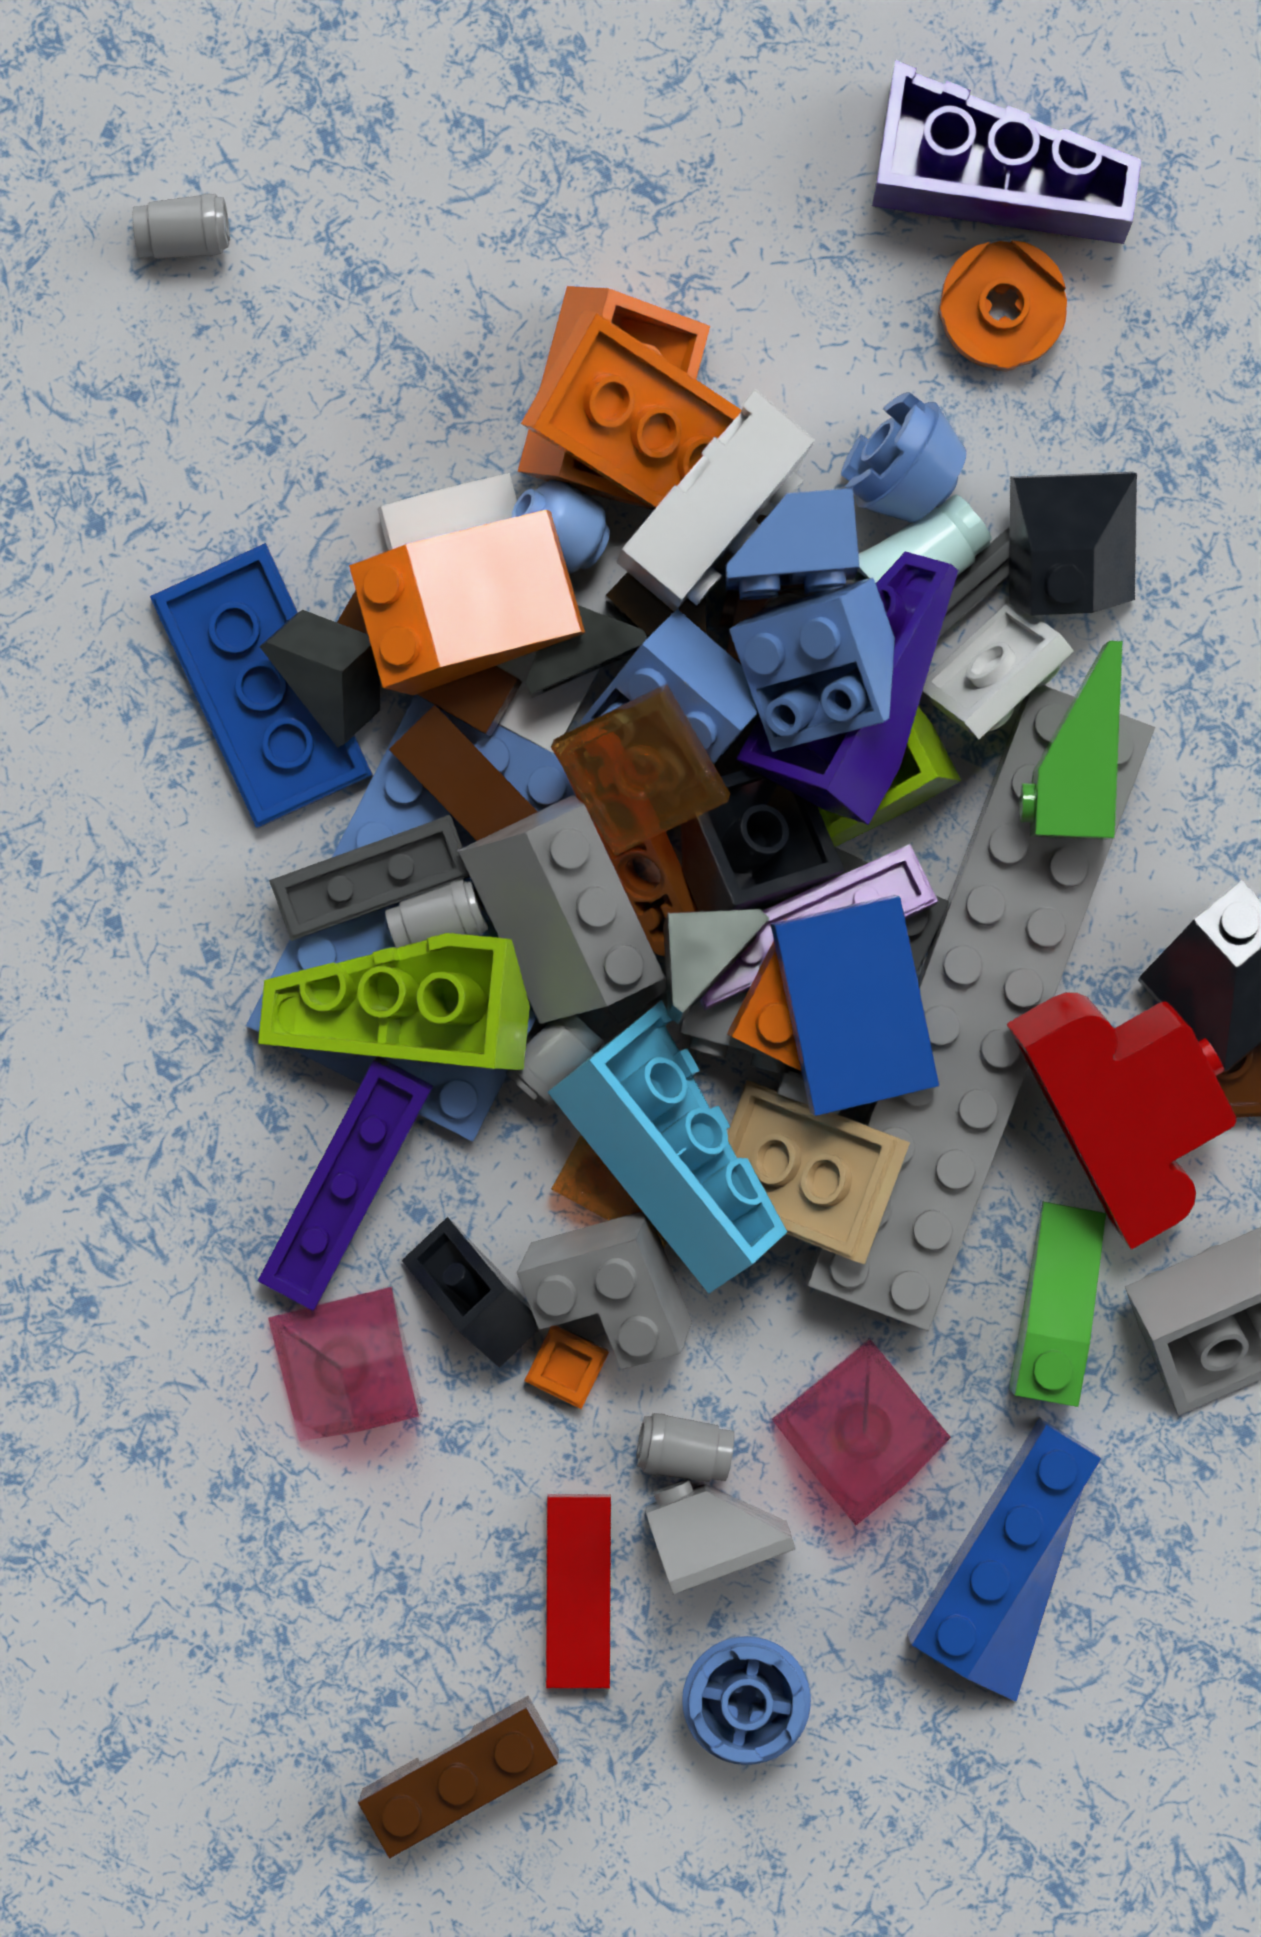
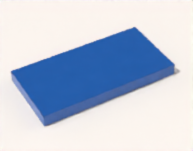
[150,543,373,828]

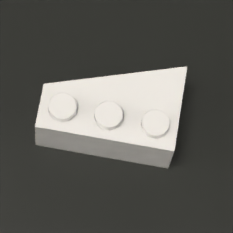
[616,389,815,611]

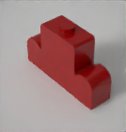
[1006,992,1237,1250]

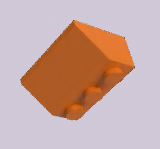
[517,286,710,510]

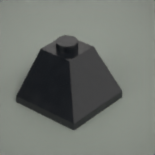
[1009,471,1137,616]
[680,768,844,912]
[1138,880,1261,1075]

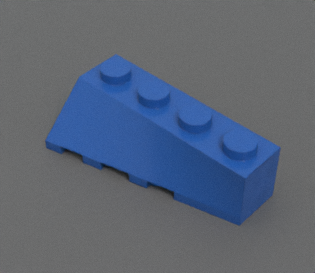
[907,1417,1101,1702]

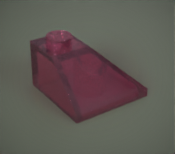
[268,1286,423,1441]
[772,1338,951,1525]

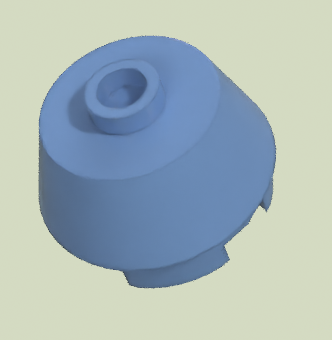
[841,392,967,522]
[682,1636,811,1765]

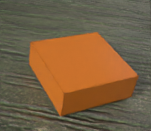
[524,1325,610,1409]

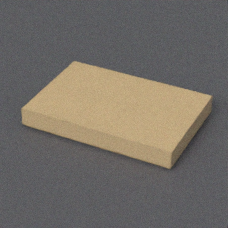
[727,1080,910,1264]

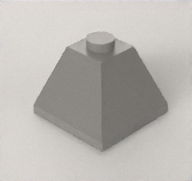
[646,1480,796,1595]

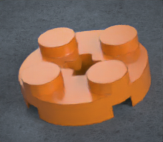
[938,240,1067,372]

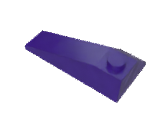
[736,551,958,825]

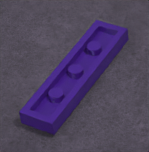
[257,1056,433,1311]

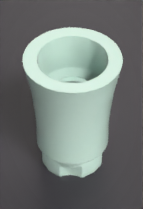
[853,494,992,584]

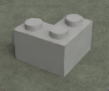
[516,1211,692,1370]

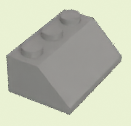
[458,795,665,1024]
[1125,1227,1261,1416]

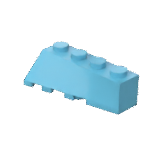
[548,1000,787,1294]

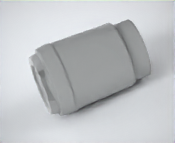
[132,194,230,259]
[385,880,488,948]
[506,1015,604,1108]
[636,1413,734,1482]

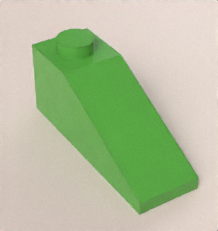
[1019,641,1123,840]
[1008,1201,1106,1407]

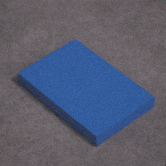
[770,895,940,1116]

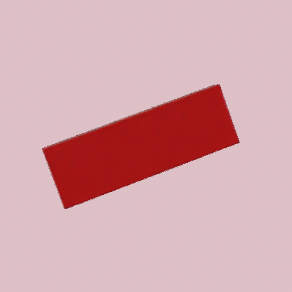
[546,1494,611,1688]

